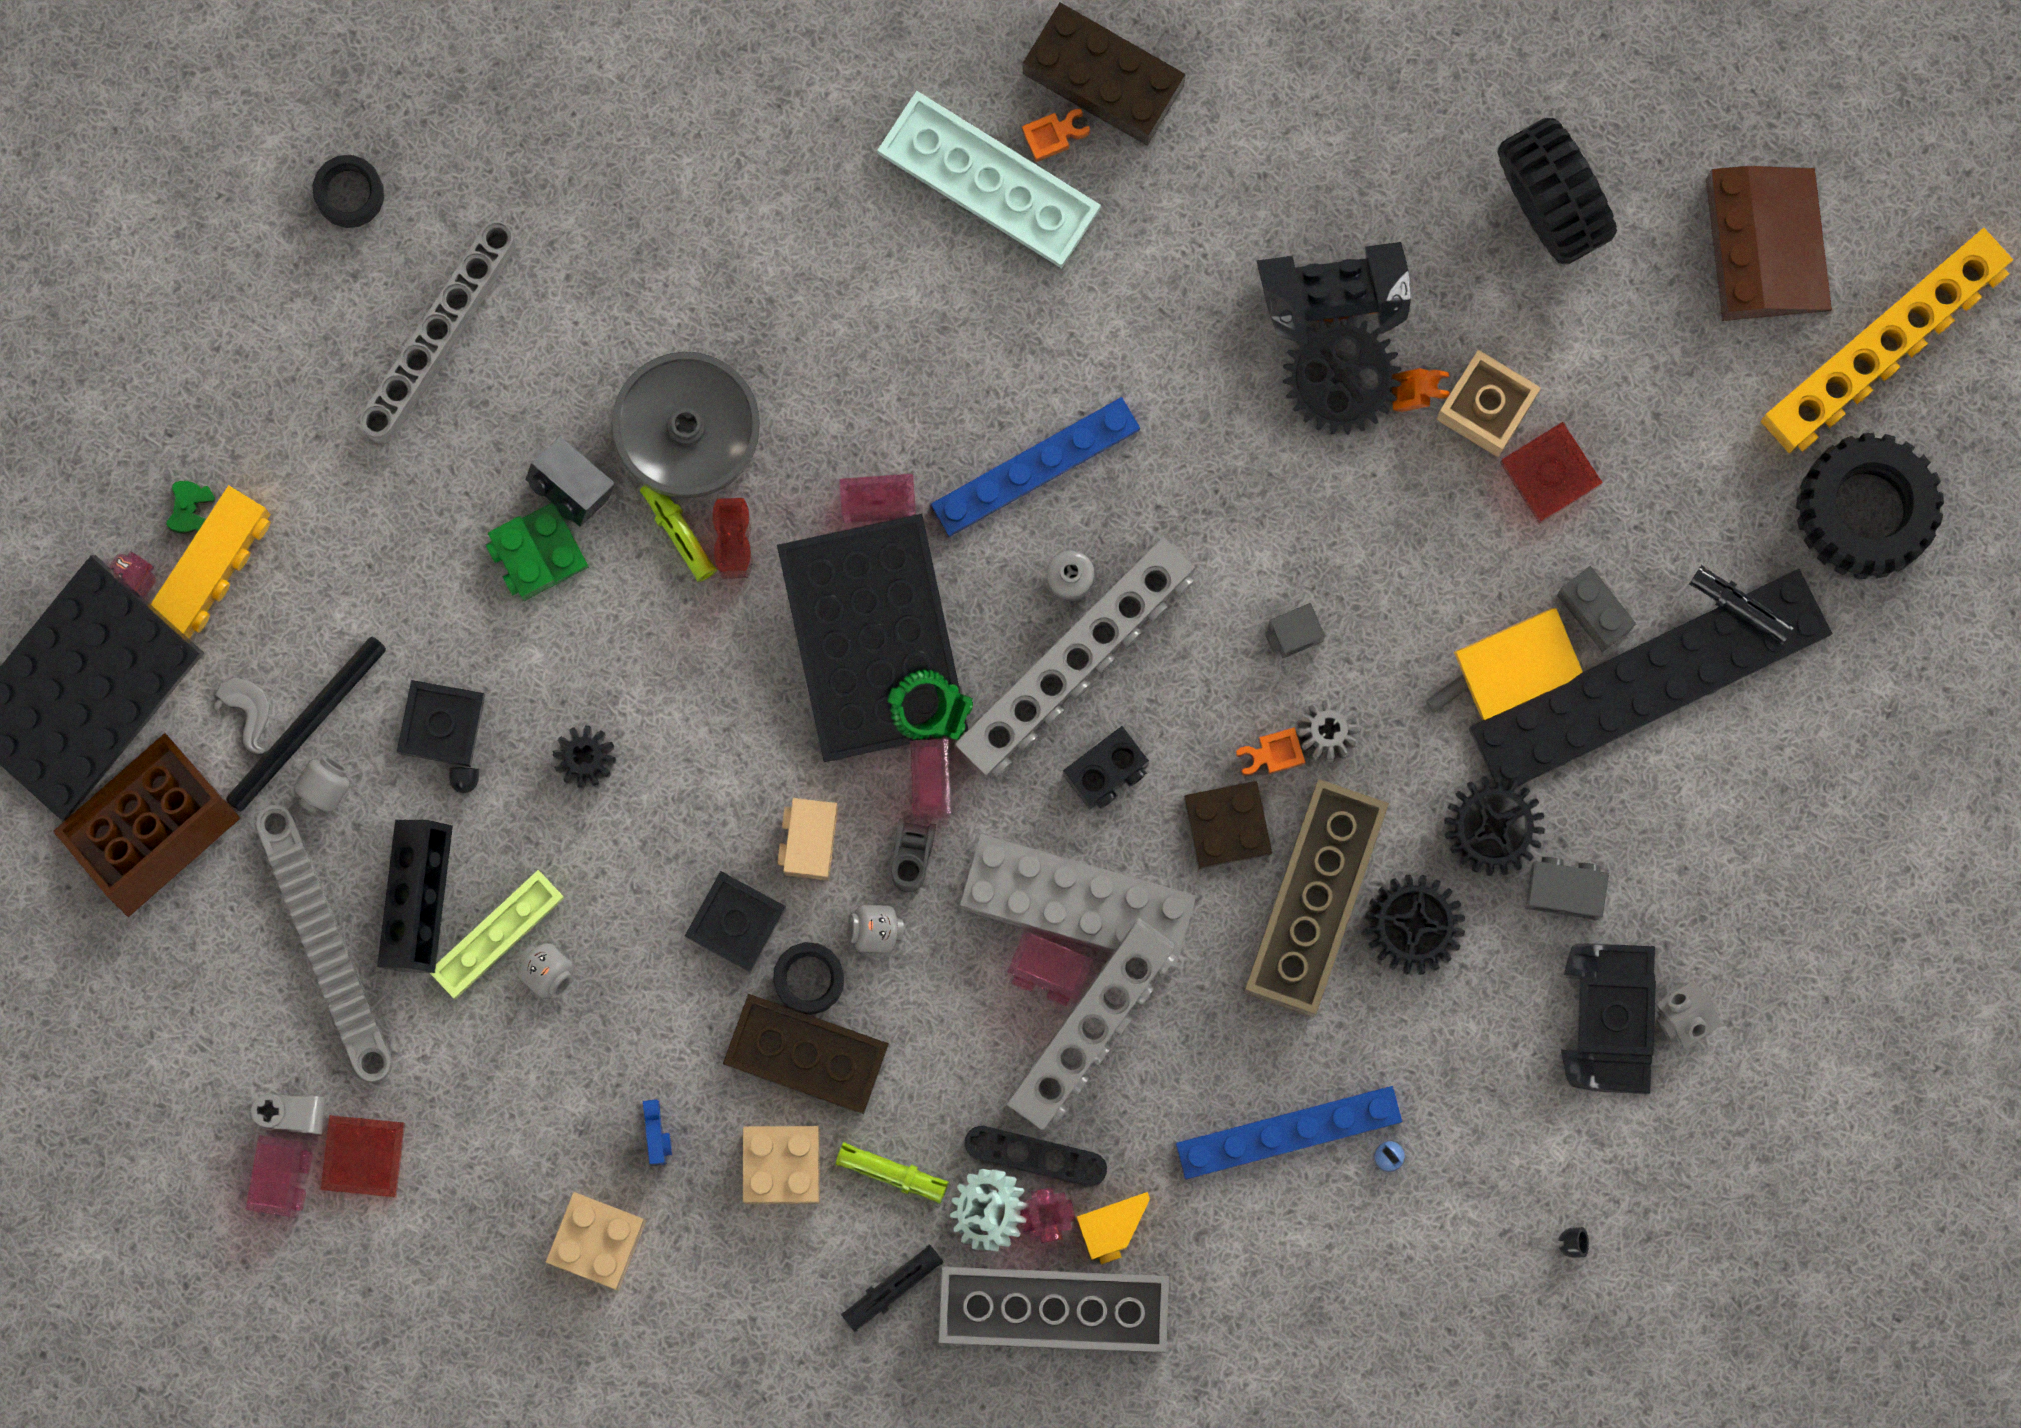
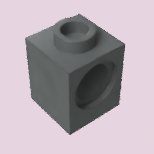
[1265,603,1325,659]

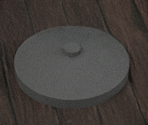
[612,352,760,498]

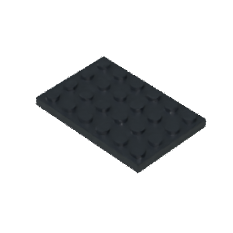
[777,513,968,762]
[0,555,204,821]

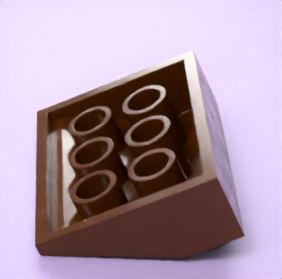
[1706,166,1832,321]
[53,733,241,917]

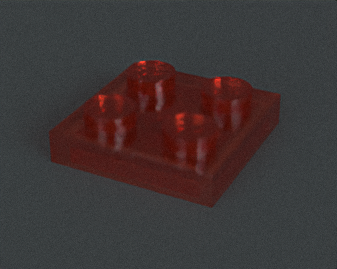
[1500,422,1603,524]
[321,1115,405,1198]

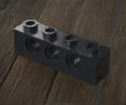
[377,820,453,973]

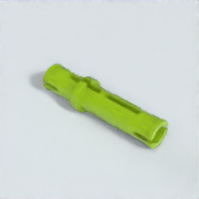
[639,486,717,582]
[835,1142,949,1204]

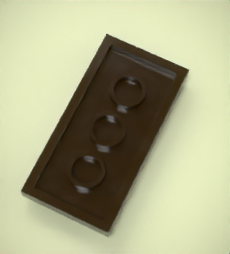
[723,994,889,1115]

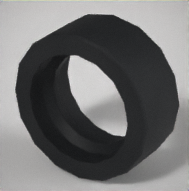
[312,155,384,228]
[773,942,844,1015]

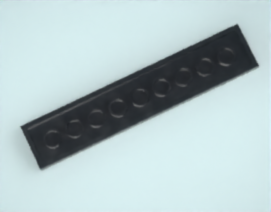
[1469,569,1833,789]

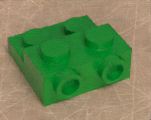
[485,502,589,601]

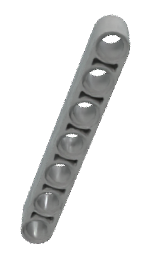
[360,221,516,443]

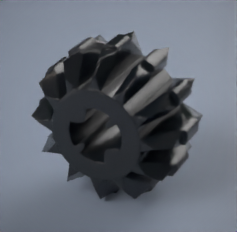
[553,725,616,789]

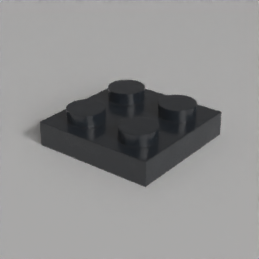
[397,680,485,767]
[685,871,786,973]

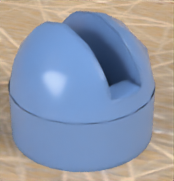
[1374,1141,1405,1172]

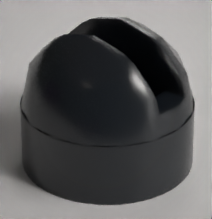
[449,767,479,793]
[1558,1227,1589,1258]

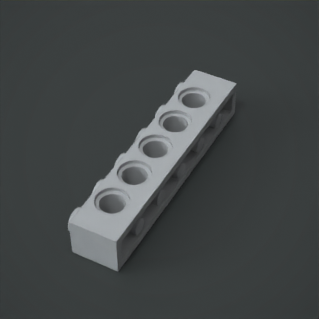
[1007,918,1176,1130]

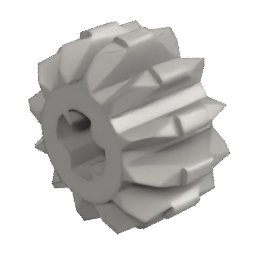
[1297,699,1360,763]

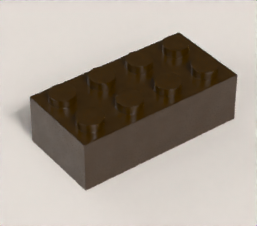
[1023,2,1186,146]

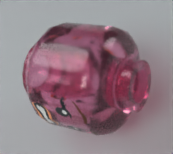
[108,551,156,599]

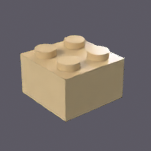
[1436,350,1541,458]
[743,1126,820,1204]
[546,1192,646,1291]

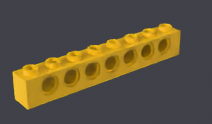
[1760,228,2013,454]

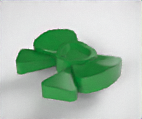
[166,481,215,534]

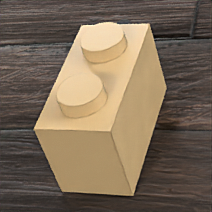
[778,798,838,881]

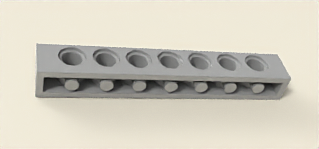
[954,537,1195,780]

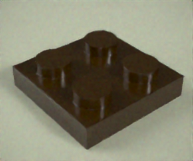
[1184,781,1272,869]

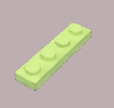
[430,870,564,1000]

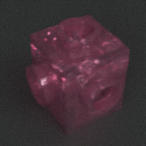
[1020,1187,1075,1244]

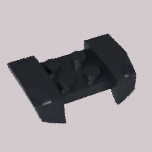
[1256,242,1411,344]
[1561,943,1656,1094]

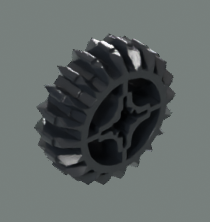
[1444,776,1545,876]
[1364,875,1465,975]

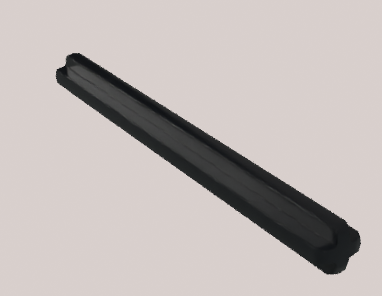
[226,636,386,812]

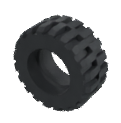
[1497,118,1617,264]
[1796,433,1944,579]

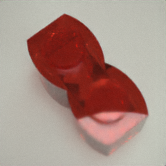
[713,498,753,579]

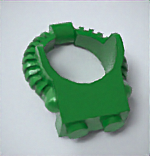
[887,670,973,740]

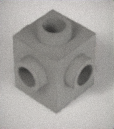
[1656,981,1722,1049]

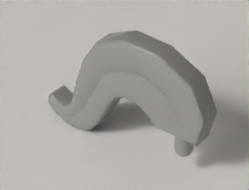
[213,677,270,755]

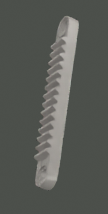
[256,805,393,1083]

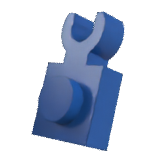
[643,1099,672,1166]

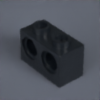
[1063,726,1149,810]

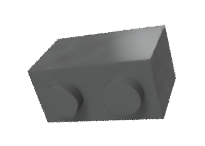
[1557,565,1636,652]
[1525,857,1609,921]

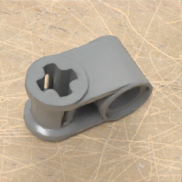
[251,1094,326,1136]

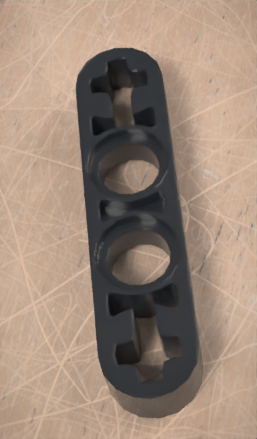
[965,1126,1107,1187]

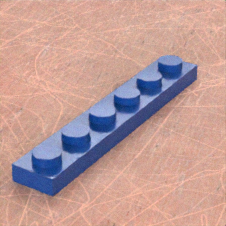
[931,397,1140,537]
[1176,1086,1403,1180]

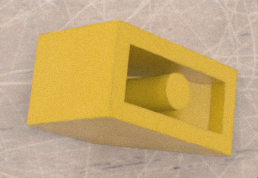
[1076,1192,1150,1265]

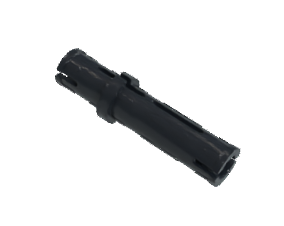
[1689,564,1795,645]
[841,1244,944,1332]

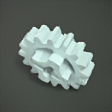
[950,1169,1028,1252]

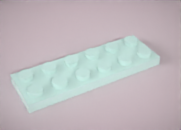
[877,91,1101,269]

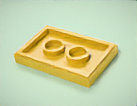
[1454,607,1583,720]

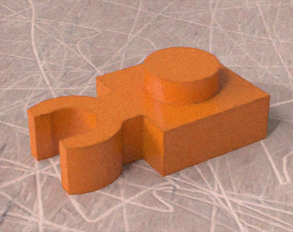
[1022,109,1090,162]
[1392,368,1450,412]
[1236,727,1305,776]

